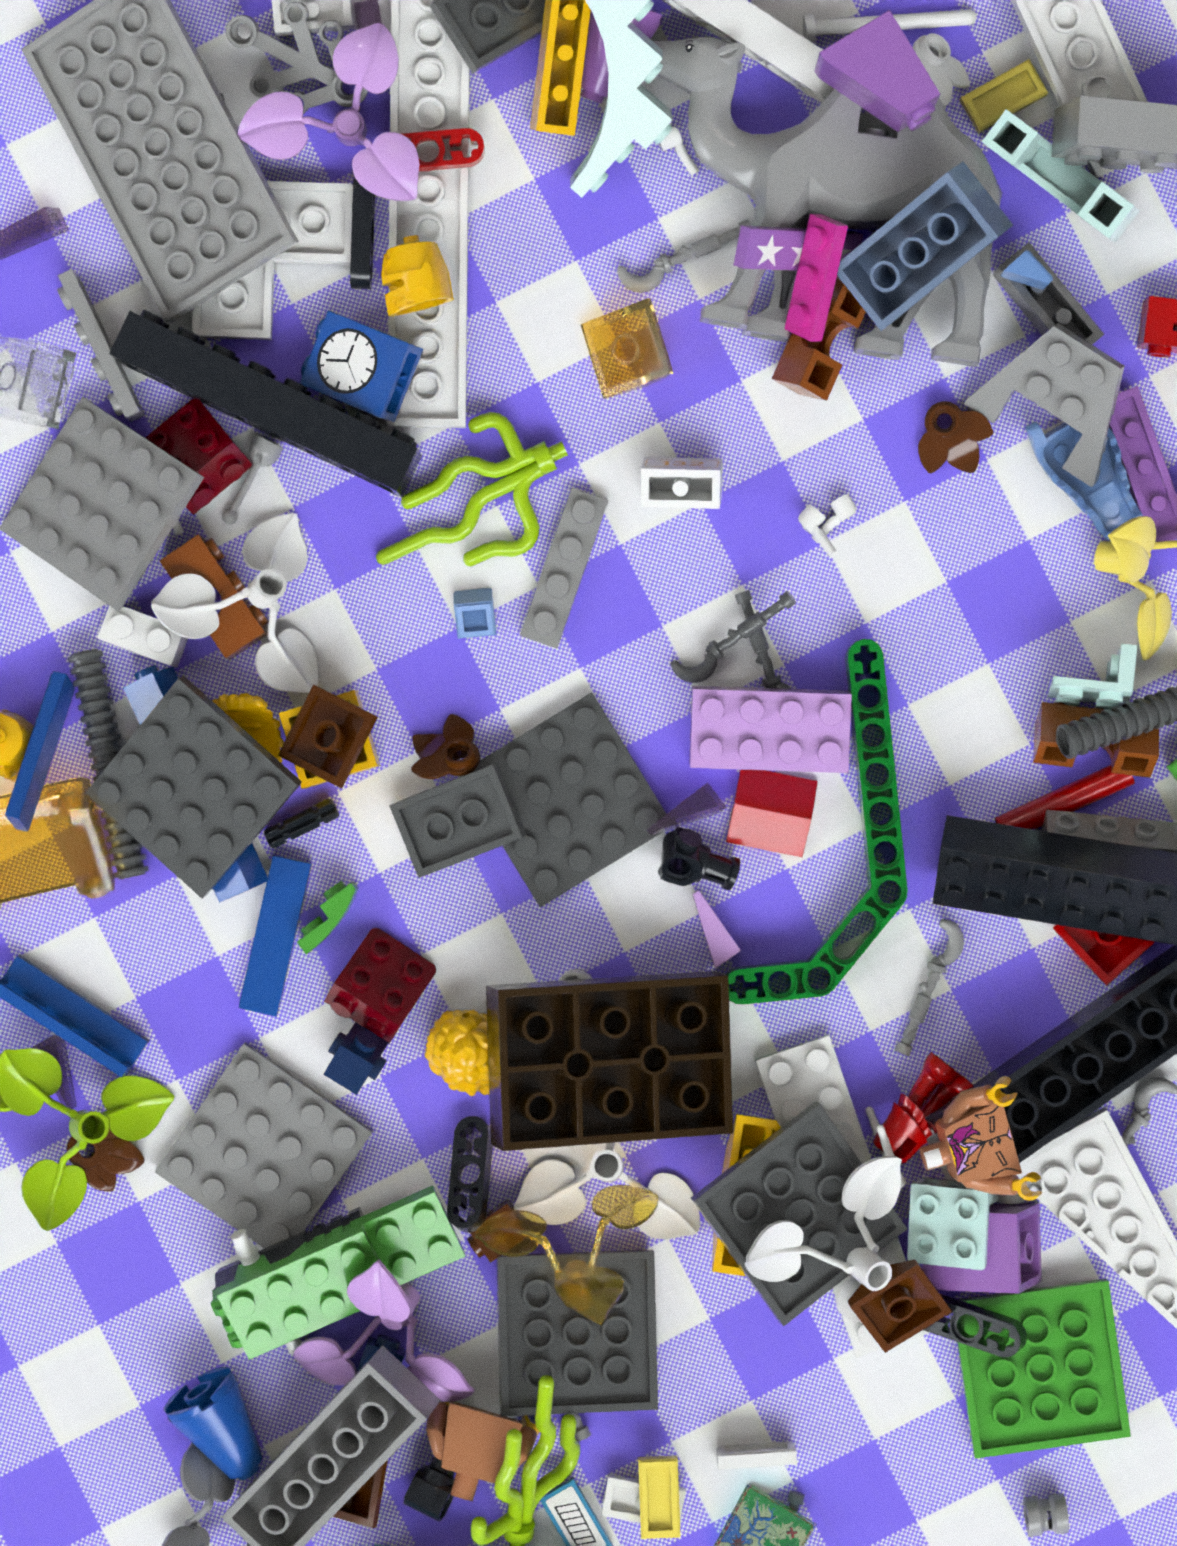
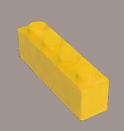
[530,0,591,136]

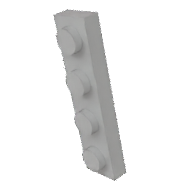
[57,269,145,422]
[520,488,609,649]

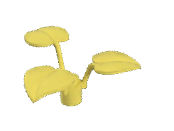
[1094,516,1177,661]

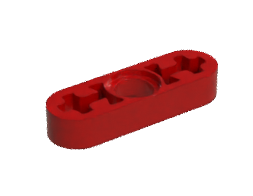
[402,128,485,172]

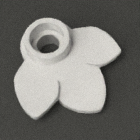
[913,33,970,107]

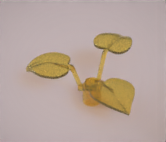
[475,1185,659,1325]

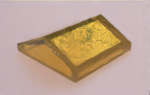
[580,298,674,399]

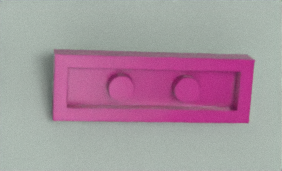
[784,214,848,342]

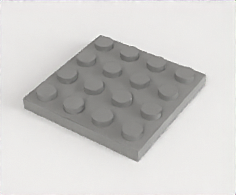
[0,397,204,611]
[155,1042,373,1248]

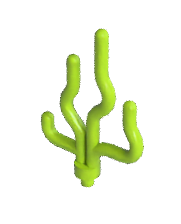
[376,412,568,567]
[470,1375,580,1546]

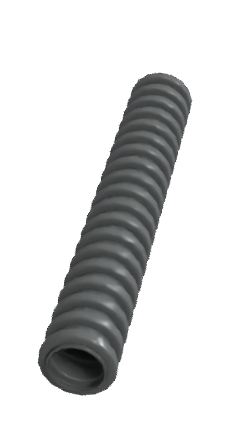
[68,649,149,880]
[1056,686,1177,759]

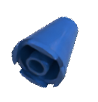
[164,1366,263,1481]

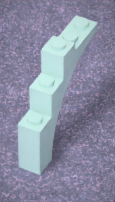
[570,0,673,198]

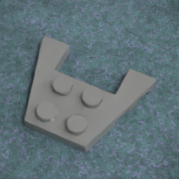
[964,323,1125,487]

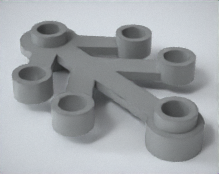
[226,2,368,114]

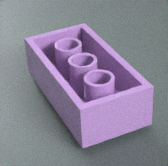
[689,685,852,773]

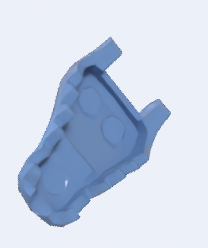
[1025,422,1143,541]

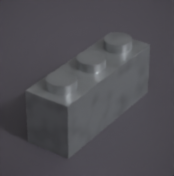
[993,242,1104,345]

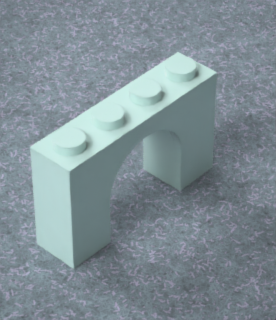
[982,109,1140,242]

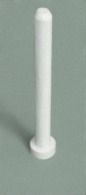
[803,9,976,42]

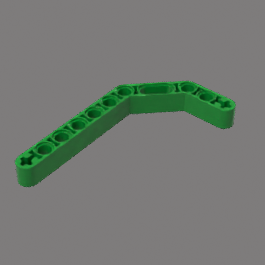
[725,639,908,1005]

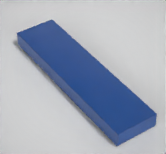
[5,671,75,832]
[238,855,312,1017]

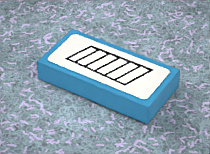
[540,1477,613,1546]

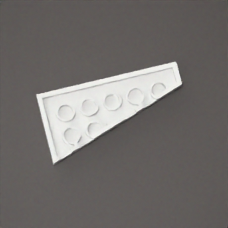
[1017,1108,1177,1329]

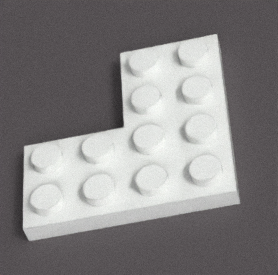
[192,181,353,340]

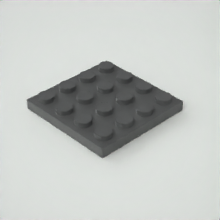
[85,676,302,899]
[460,692,673,907]
[691,1102,907,1326]
[496,1250,658,1416]

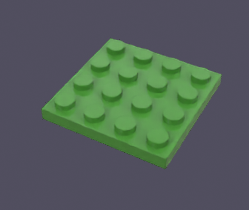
[953,1278,1131,1459]

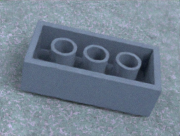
[837,161,1013,331]

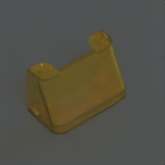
[0,777,115,909]

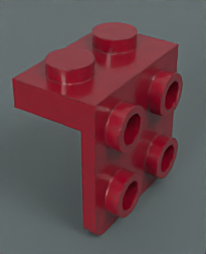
[145,398,253,515]
[324,928,436,1044]

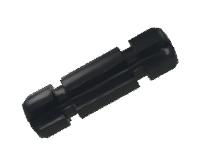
[264,799,339,848]

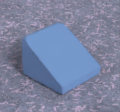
[1000,250,1053,290]
[453,588,497,639]

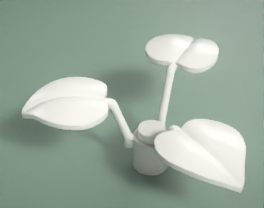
[151,513,319,695]
[514,1143,700,1239]
[745,1156,902,1323]

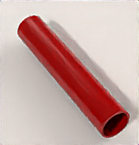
[994,765,1135,830]

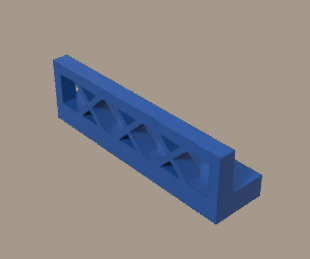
[0,955,150,1077]

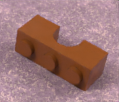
[772,276,866,401]
[159,534,269,660]
[1033,702,1159,778]

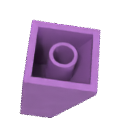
[814,10,940,132]
[922,1203,1042,1294]

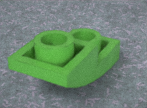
[297,880,359,954]

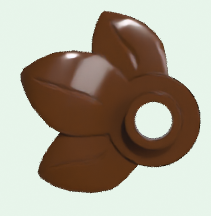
[918,401,994,474]
[411,714,481,779]
[66,1129,145,1192]

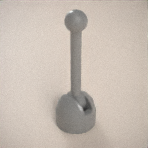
[222,433,283,524]

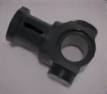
[658,826,741,890]
[404,1456,456,1522]

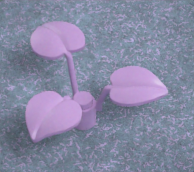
[238,23,420,201]
[293,1259,475,1402]

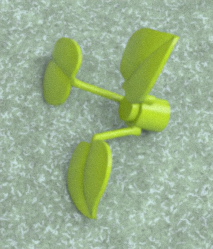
[0,1048,174,1231]

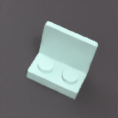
[1048,644,1138,710]
[907,1177,999,1270]

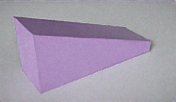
[693,890,741,969]

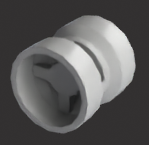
[1023,1493,1069,1537]

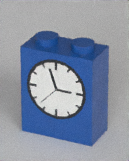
[300,310,423,422]

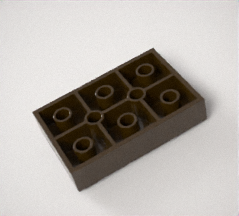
[486,971,733,1151]

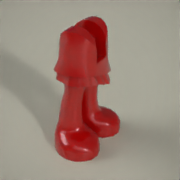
[873,1052,973,1164]

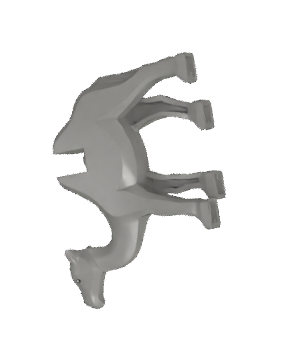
[654,36,1002,367]

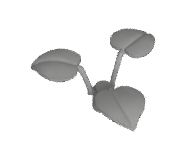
[162,1442,250,1546]

